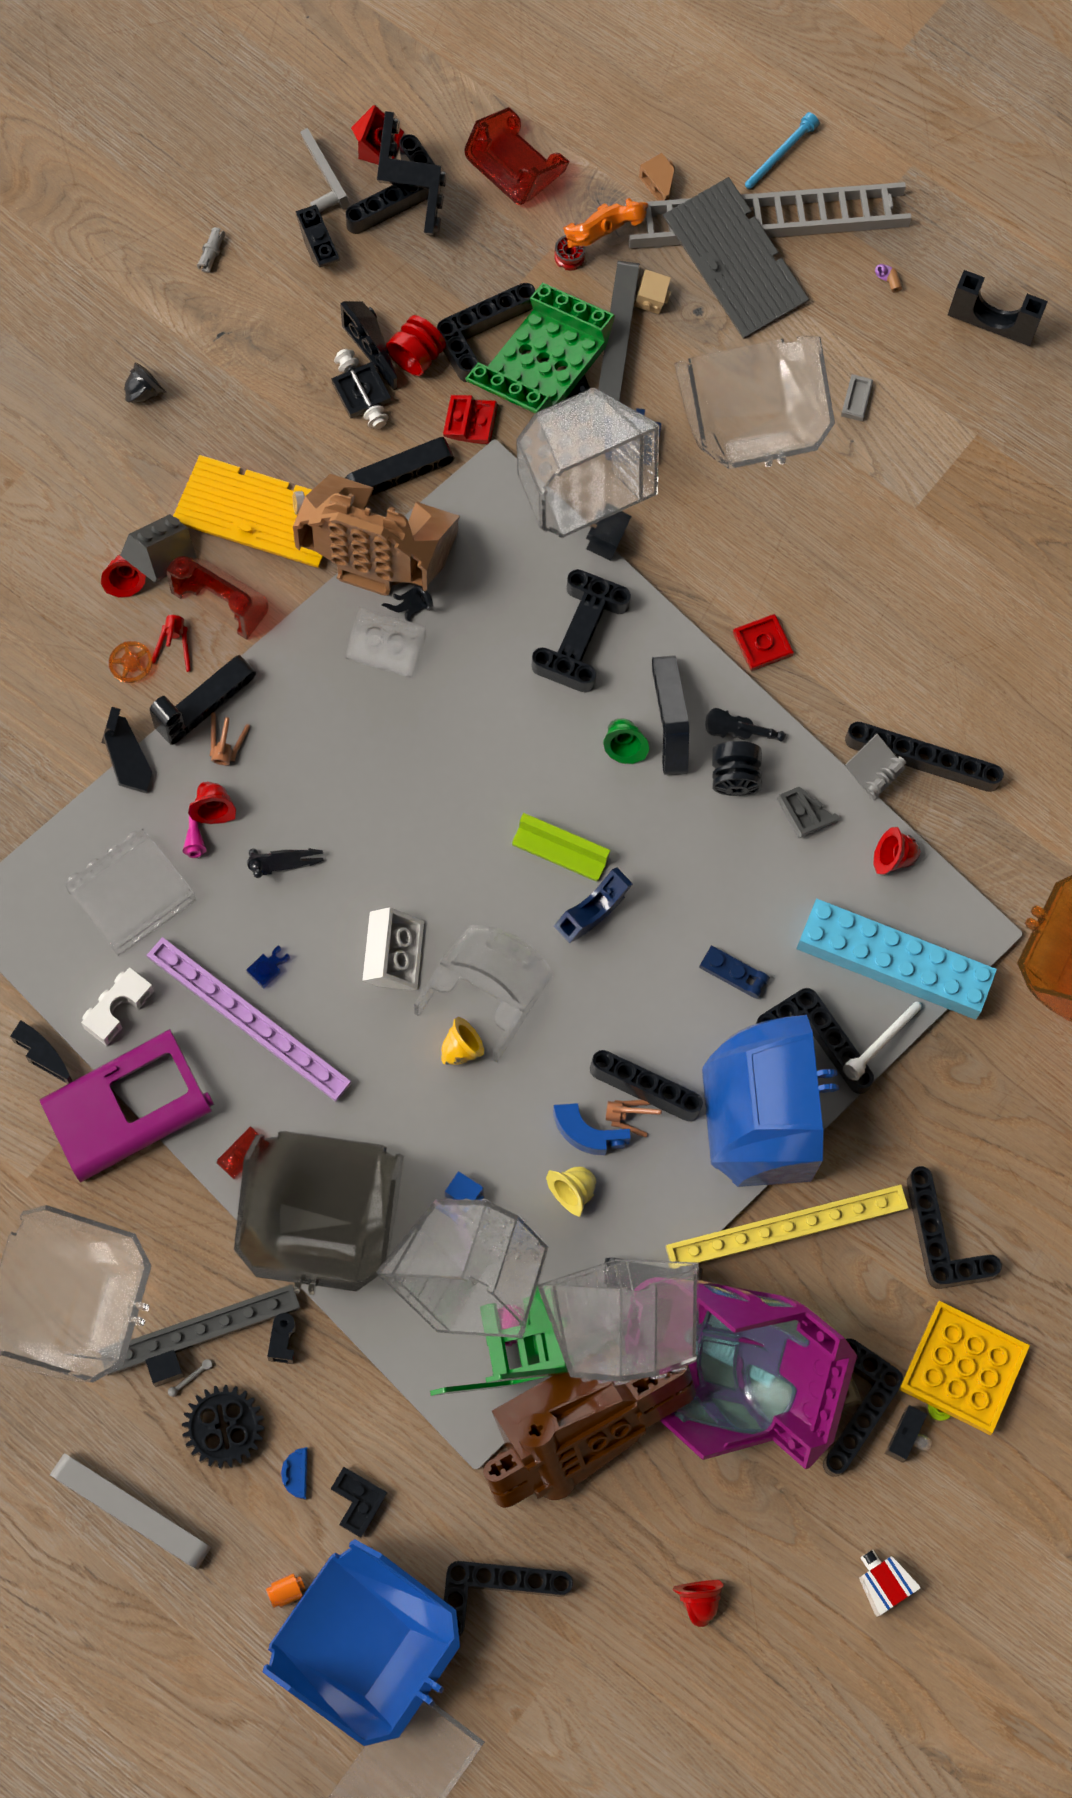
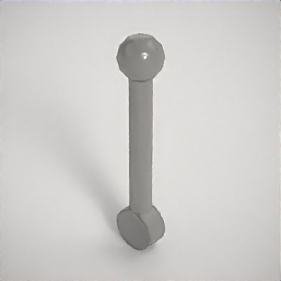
[168,1359,212,1397]

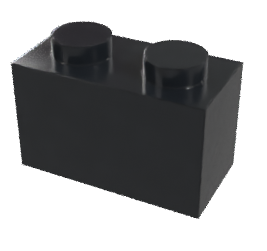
[586,505,632,561]

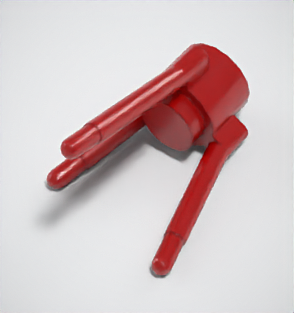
[151,615,191,672]

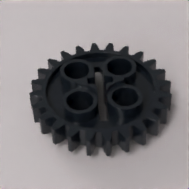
[182,1385,265,1469]

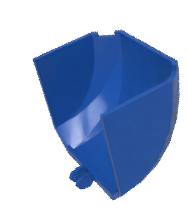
[702,1015,839,1187]
[262,1539,460,1746]

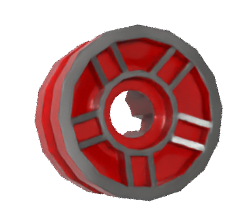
[554,235,585,271]

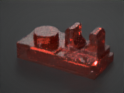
[216,1126,269,1180]

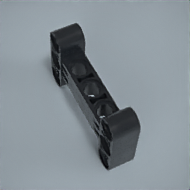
[531,569,631,693]

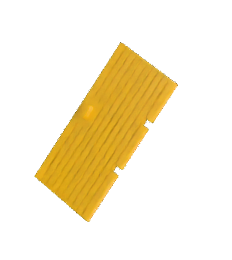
[173,455,323,568]

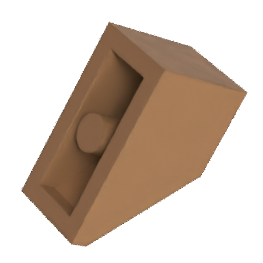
[639,153,675,201]

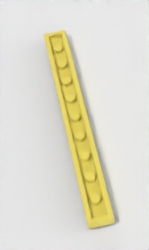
[665,1185,908,1269]

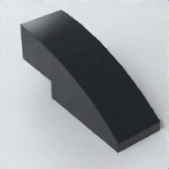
[10,1020,72,1084]

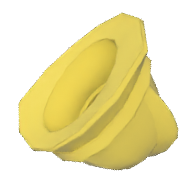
[546,1167,596,1217]

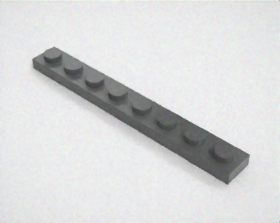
[100,1284,300,1376]

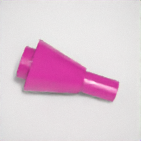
[182,816,206,858]

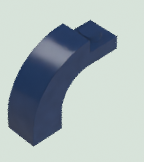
[554,867,633,943]

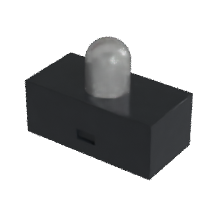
[884,1405,932,1463]

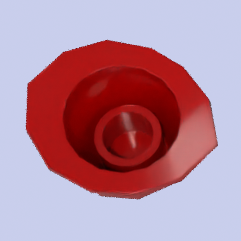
[101,554,146,598]
[188,781,236,824]
[873,827,921,875]
[673,1580,724,1627]

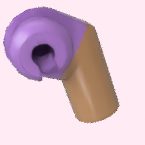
[875,264,902,293]

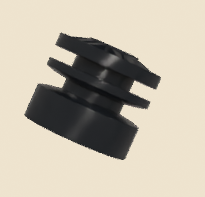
[712,741,762,796]

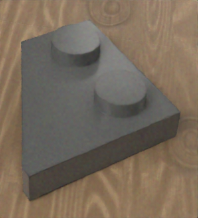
[777,787,840,838]

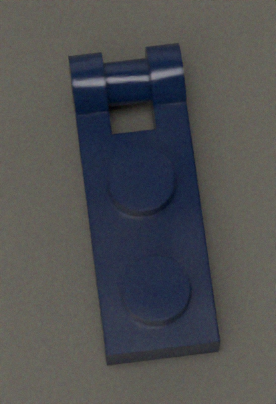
[699,945,770,999]

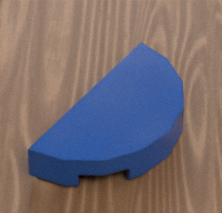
[281,1447,308,1500]

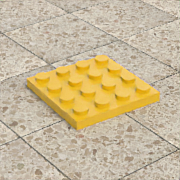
[899,1301,1030,1436]

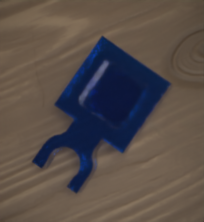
[246,945,290,989]

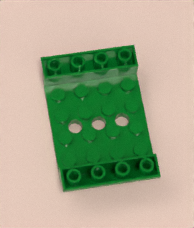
[465,282,615,415]

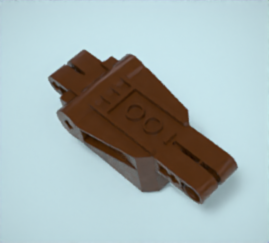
[483,1353,696,1508]

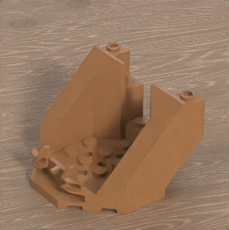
[293,474,460,596]

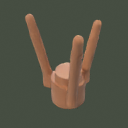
[209,712,250,766]
[606,1100,662,1137]

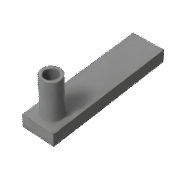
[300,128,350,212]

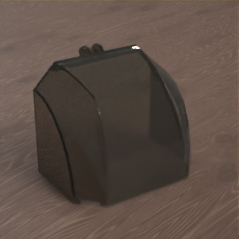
[234,1131,404,1295]

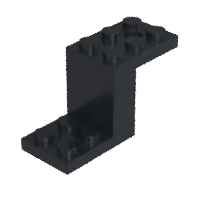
[377,111,447,236]

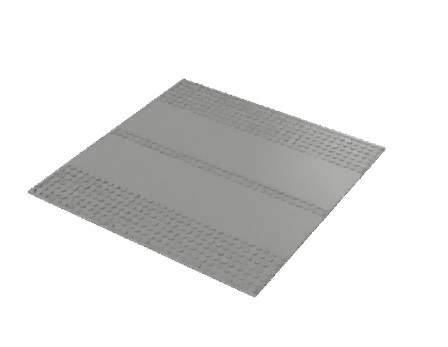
[0,440,1022,1470]

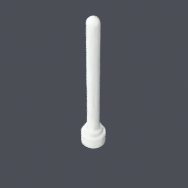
[843,1002,922,1080]

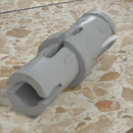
[197,227,225,272]

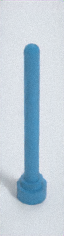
[745,112,820,189]

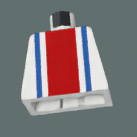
[859,1549,920,1617]

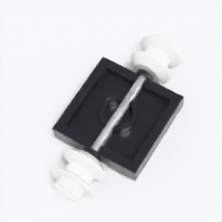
[331,349,391,429]

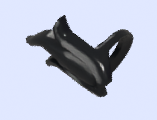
[381,585,433,622]

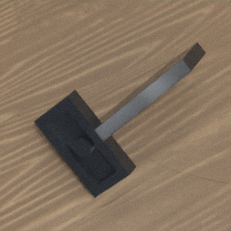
[101,707,152,793]

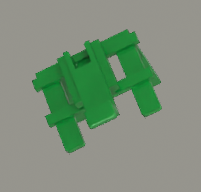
[430,1285,575,1396]

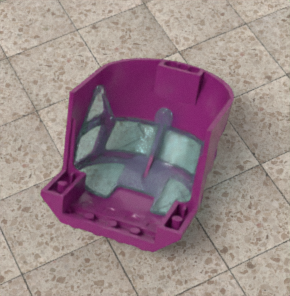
[623,1277,857,1469]

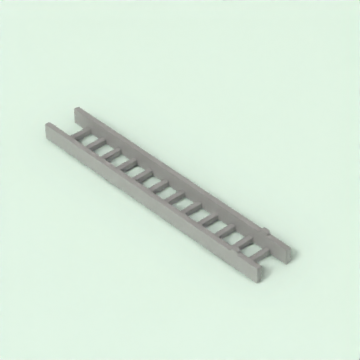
[625,182,911,248]

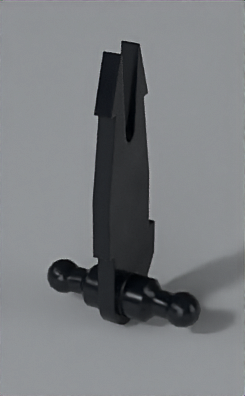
[247,848,324,878]

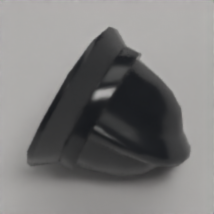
[124,362,167,403]

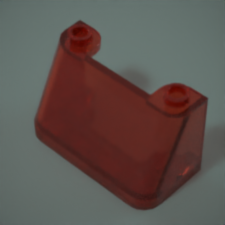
[464,107,570,205]
[166,556,268,640]

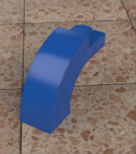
[553,1103,631,1155]

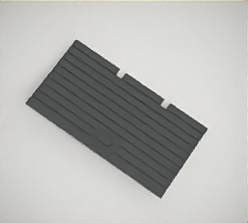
[663,177,809,339]

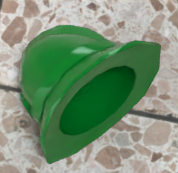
[603,718,650,764]

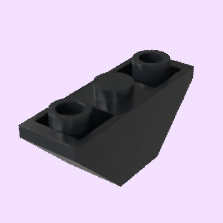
[296,205,340,268]

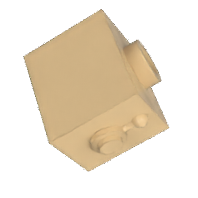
[634,269,671,314]

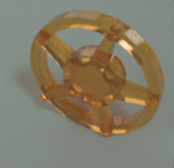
[109,641,153,683]

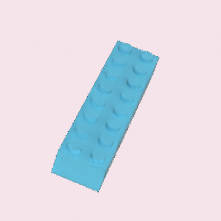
[796,898,997,1020]

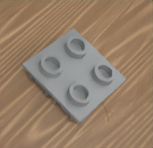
[844,734,906,800]

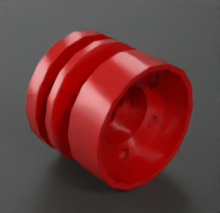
[386,315,446,376]

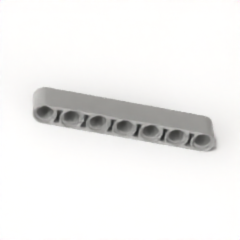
[50,1453,211,1570]

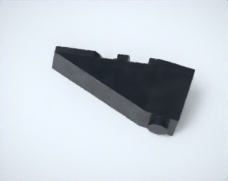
[340,301,397,390]

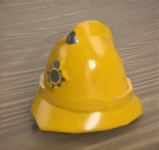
[441,1017,484,1065]

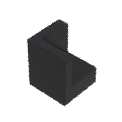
[145,1350,184,1387]

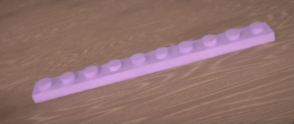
[147,937,351,1102]

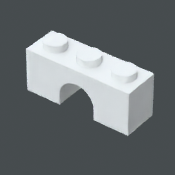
[81,967,154,1046]

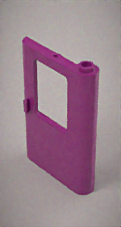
[40,1029,214,1183]

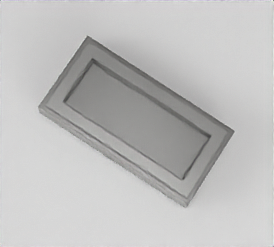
[841,374,873,421]

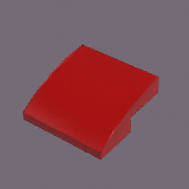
[443,395,498,444]

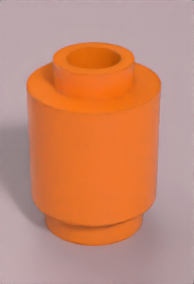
[266,1573,306,1608]

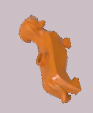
[563,198,648,248]

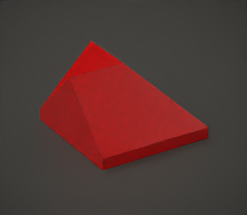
[351,105,404,165]

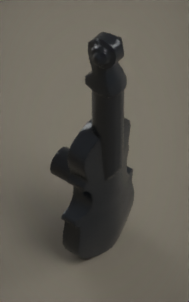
[705,708,786,742]

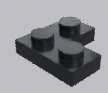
[331,1467,388,1539]

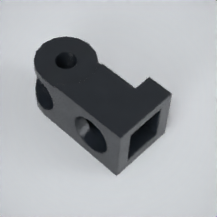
[267,1313,296,1364]

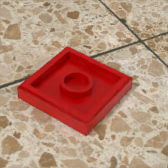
[733,614,794,671]

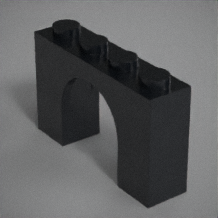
[948,270,1048,346]

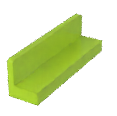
[512,813,610,882]

